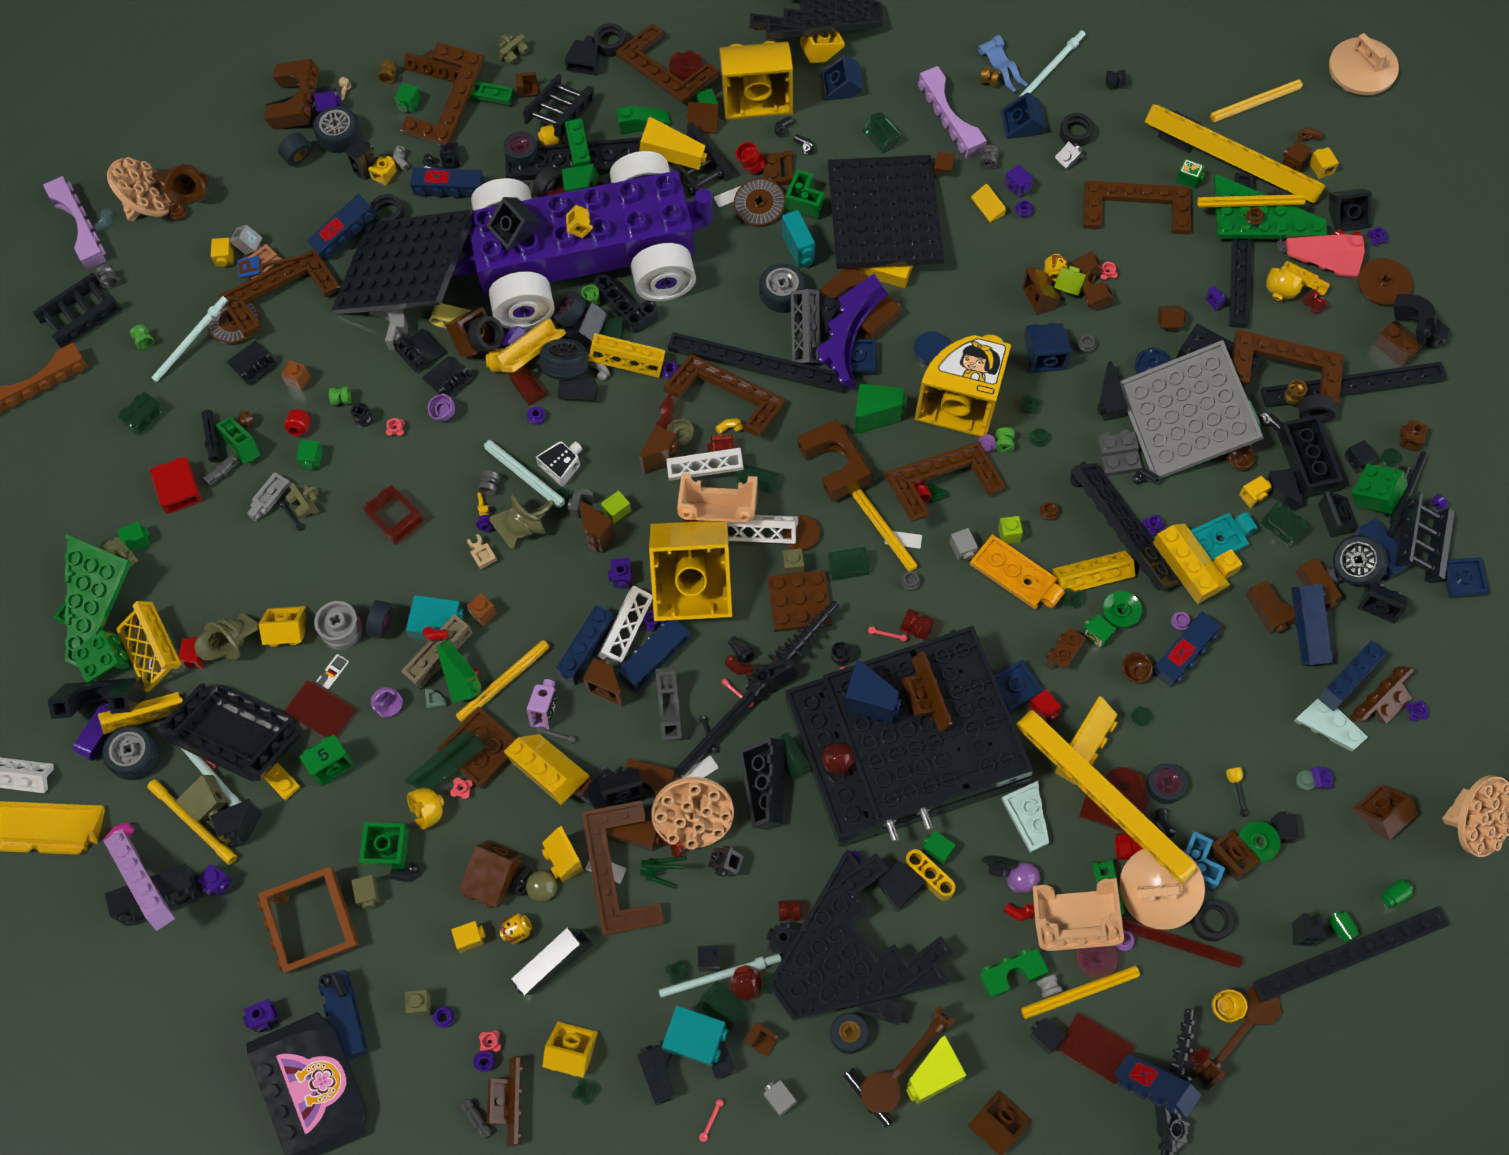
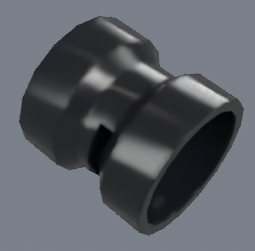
[1106,70,1126,88]
[351,403,373,427]
[831,641,851,666]

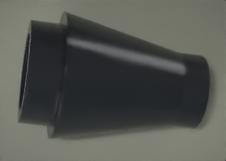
[728,636,755,664]

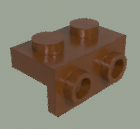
[1046,627,1086,670]

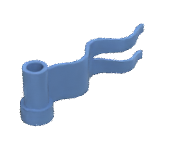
[978,34,1028,92]

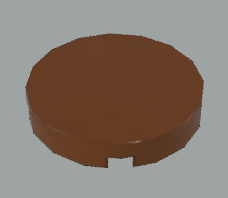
[782,515,820,551]

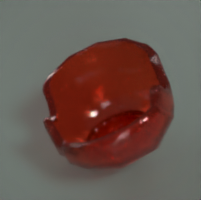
[822,742,855,774]
[730,965,762,1001]

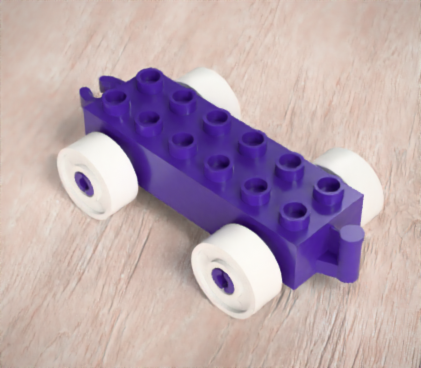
[452,151,713,329]

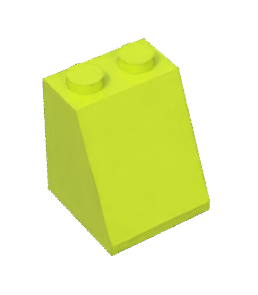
[906,1036,966,1105]

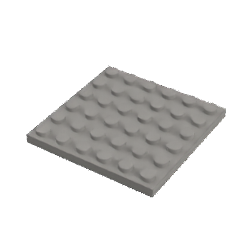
[1119,340,1264,479]

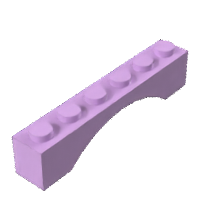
[918,66,987,159]
[43,176,106,270]
[104,829,175,931]

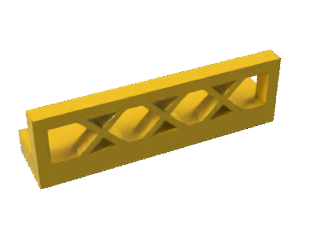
[494,318,566,372]
[588,333,665,378]
[1053,551,1135,594]
[98,692,183,734]

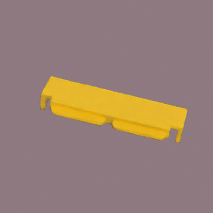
[0,801,105,855]

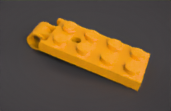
[970,534,1065,610]

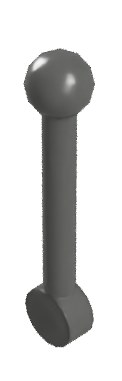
[536,726,576,743]

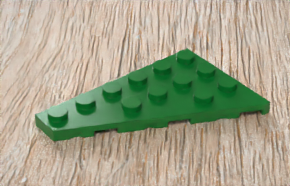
[1214,175,1327,239]
[65,534,132,667]

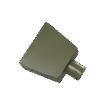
[176,775,227,822]

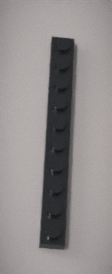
[1229,173,1253,328]
[667,332,844,393]
[1260,362,1447,407]
[1251,906,1449,1003]

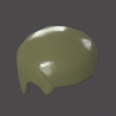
[667,419,694,446]
[526,870,557,902]

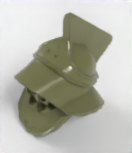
[490,494,553,549]
[194,613,259,660]

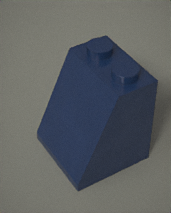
[1024,323,1072,373]
[845,660,901,723]

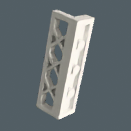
[666,448,743,481]
[727,515,798,544]
[597,585,653,664]
[0,757,54,793]

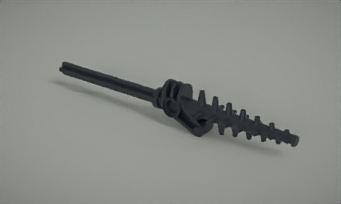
[676,601,839,776]
[1155,1008,1195,1155]

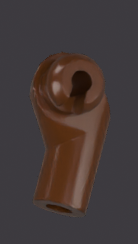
[1297,127,1324,141]

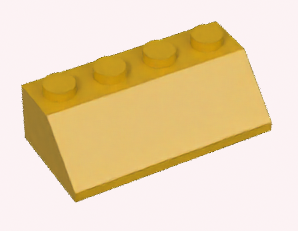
[1153,524,1230,604]
[1055,696,1117,785]
[503,734,590,805]

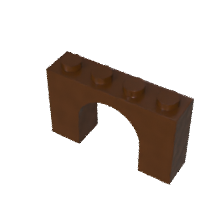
[264,58,320,129]
[819,268,901,339]
[797,419,873,502]
[1246,558,1342,634]
[606,758,678,851]

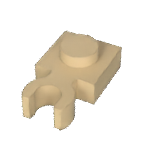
[467,534,497,570]

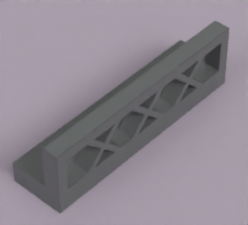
[791,289,821,364]

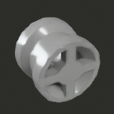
[1036,975,1063,999]

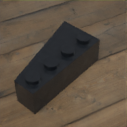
[739,738,785,830]

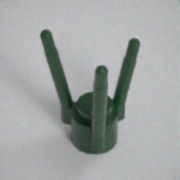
[640,856,686,889]

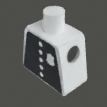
[536,441,583,487]

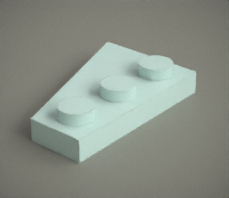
[1294,699,1367,752]
[1001,781,1049,853]

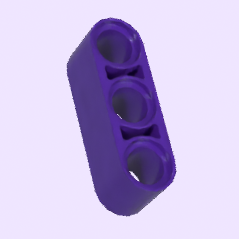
[73,703,113,761]

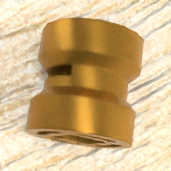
[378,60,397,84]
[979,66,1001,87]
[1284,380,1307,405]

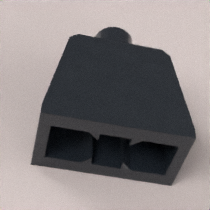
[565,36,599,76]
[878,860,926,912]

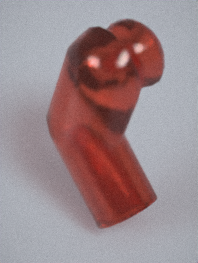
[725,655,752,675]
[659,836,684,858]
[1189,1048,1210,1067]

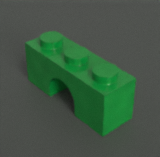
[565,118,591,167]
[978,948,1049,1000]

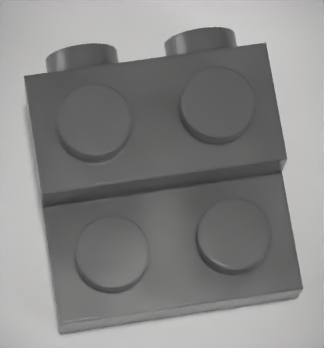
[1096,429,1142,476]

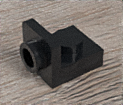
[440,142,460,169]

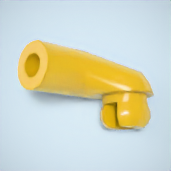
[715,418,743,434]

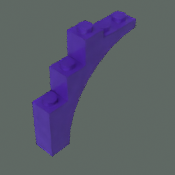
[816,274,889,390]

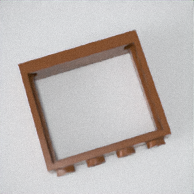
[257,866,360,974]

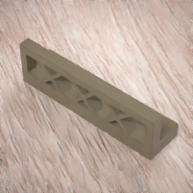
[401,614,473,690]

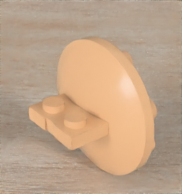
[1329,33,1399,96]
[107,157,175,221]
[1442,775,1509,857]
[652,777,734,850]
[1119,849,1205,930]

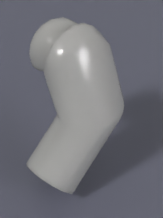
[393,146,409,171]
[588,361,610,381]

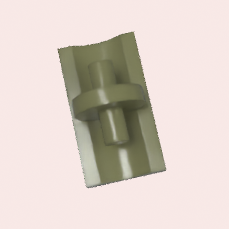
[498,33,528,65]
[286,483,319,518]
[102,537,138,566]

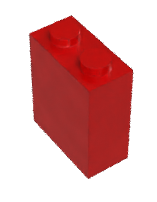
[149,456,203,514]

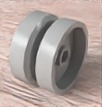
[314,601,363,650]

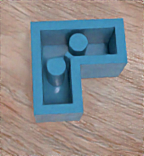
[1184,831,1225,892]

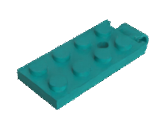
[1190,512,1258,561]

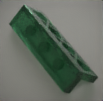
[404,729,486,790]

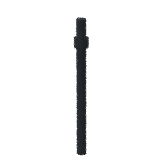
[1387,451,1428,537]

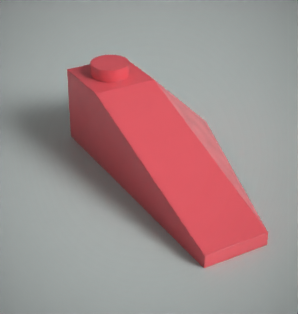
[1286,234,1365,278]

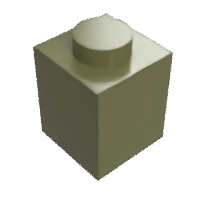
[782,549,804,574]
[351,875,380,909]
[405,990,432,1017]

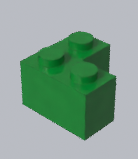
[785,169,824,218]

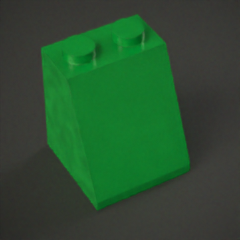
[854,384,907,434]

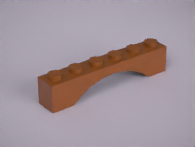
[0,343,88,413]

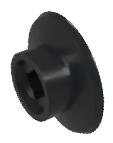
[982,856,1019,877]

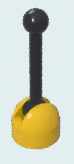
[1226,767,1248,817]

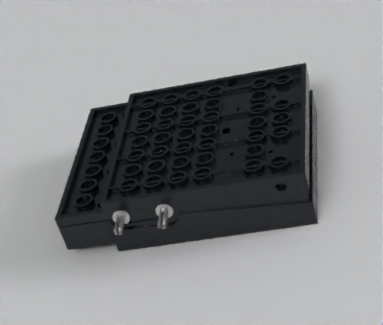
[785,626,1033,847]

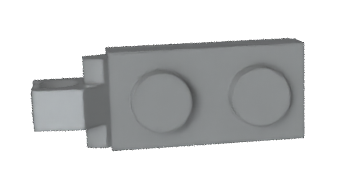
[247,472,291,521]

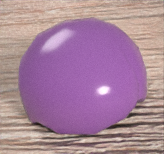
[427,394,456,422]
[371,686,403,718]
[1006,862,1041,894]

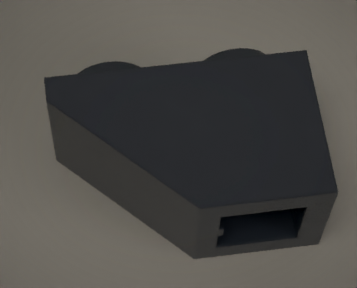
[1266,468,1303,511]

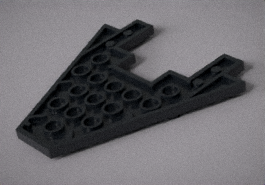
[749,0,883,40]
[767,850,954,1021]

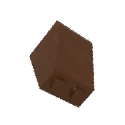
[459,840,525,908]

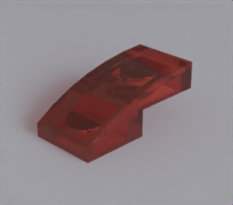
[656,394,674,430]

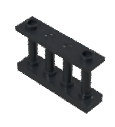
[523,74,594,138]
[667,122,731,196]
[32,272,122,348]
[1395,492,1455,583]

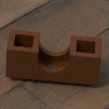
[1073,251,1115,311]

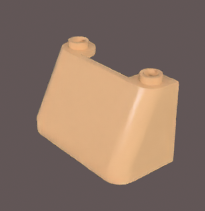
[677,473,757,523]
[1033,878,1124,951]

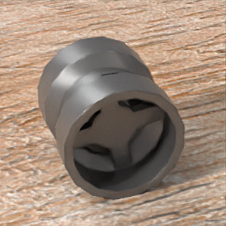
[979,145,999,169]
[96,264,119,289]
[477,470,500,495]

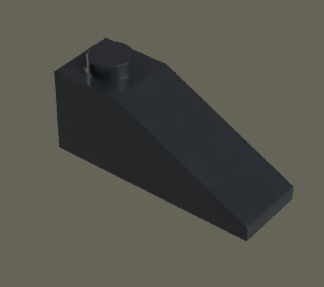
[1097,361,1128,421]

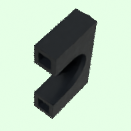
[47,677,146,719]
[637,1039,736,1106]

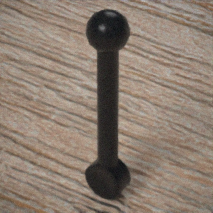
[279,501,304,531]
[699,716,719,753]

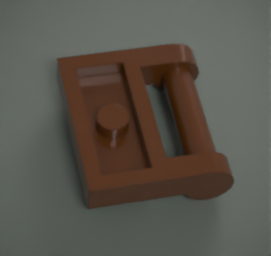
[762,150,794,186]

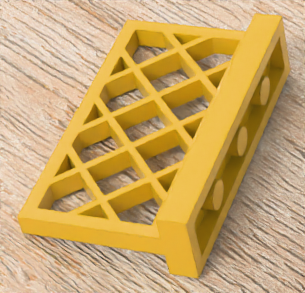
[116,601,182,692]

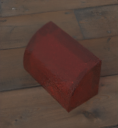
[508,365,547,406]

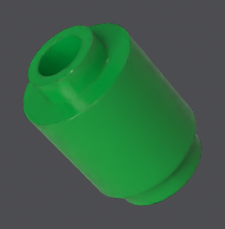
[1380,879,1413,909]
[1328,910,1359,943]

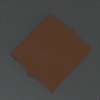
[686,101,719,133]

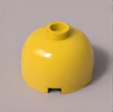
[1266,268,1305,301]
[407,788,444,829]

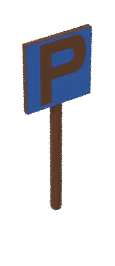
[238,256,297,279]

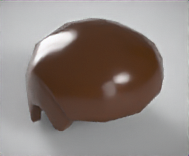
[1226,444,1256,470]
[1122,652,1153,684]

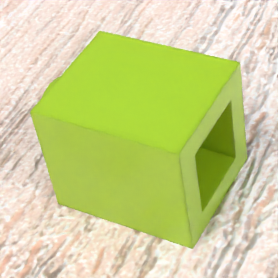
[1054,266,1086,295]
[601,490,632,524]
[998,516,1023,544]

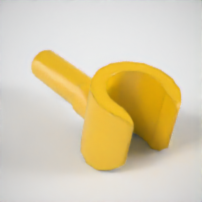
[477,492,490,516]

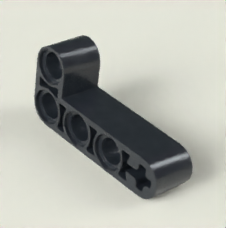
[595,274,658,333]

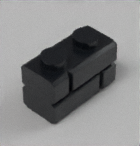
[346,139,377,181]

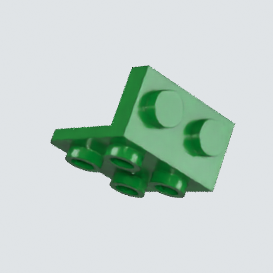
[72,630,131,682]

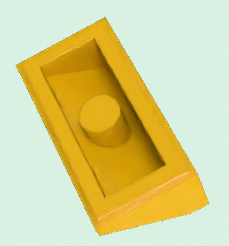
[971,184,1006,223]

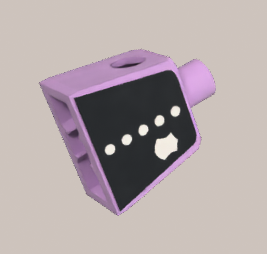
[527,679,557,730]

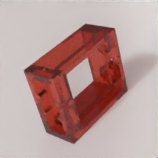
[362,485,424,545]

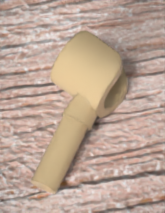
[339,77,351,101]

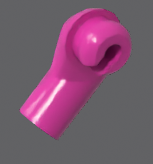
[104,822,135,840]

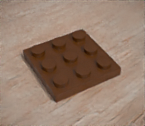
[768,570,832,632]
[437,706,516,789]

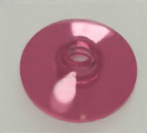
[1075,946,1118,978]

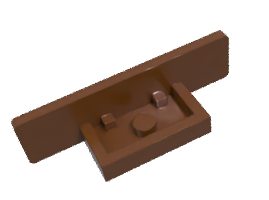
[404,50,461,83]
[902,652,952,732]
[1349,666,1414,724]
[487,1056,523,1147]

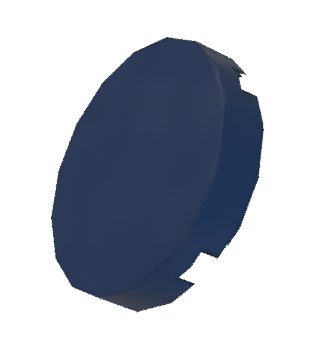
[914,331,950,365]
[1134,348,1170,374]

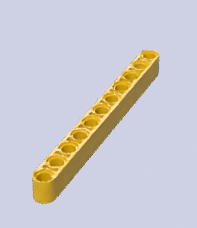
[1145,104,1325,203]
[1016,710,1198,884]

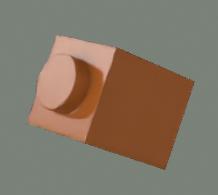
[281,360,311,391]
[467,593,497,626]

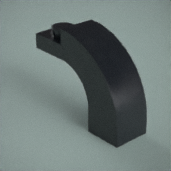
[1393,294,1437,345]

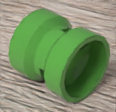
[581,285,601,307]
[130,324,154,350]
[329,386,351,406]
[996,427,1015,453]

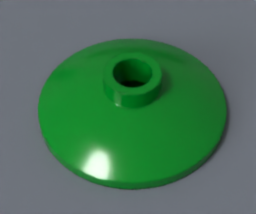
[1103,591,1142,628]
[1239,821,1280,862]

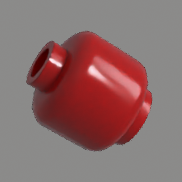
[284,409,311,437]

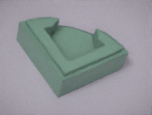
[425,689,447,710]

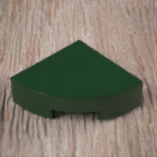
[926,484,948,504]

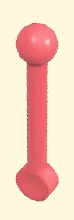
[868,627,908,642]
[721,679,754,708]
[699,1099,724,1142]

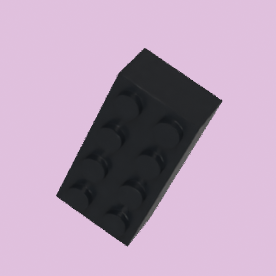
[1176,323,1262,389]
[1277,415,1344,498]
[105,864,204,926]

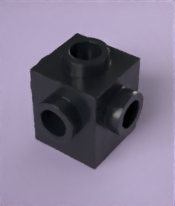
[708,846,744,877]
[766,922,796,956]

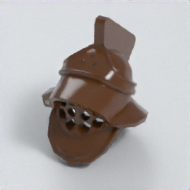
[152,164,208,204]

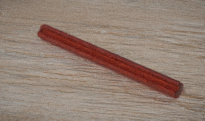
[1122,918,1242,968]

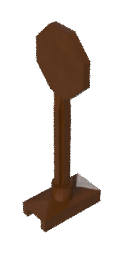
[1191,987,1282,1091]
[861,1005,956,1113]

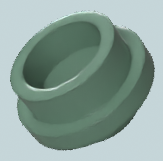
[1296,770,1315,791]

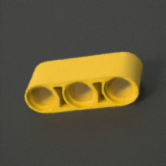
[905,849,955,901]

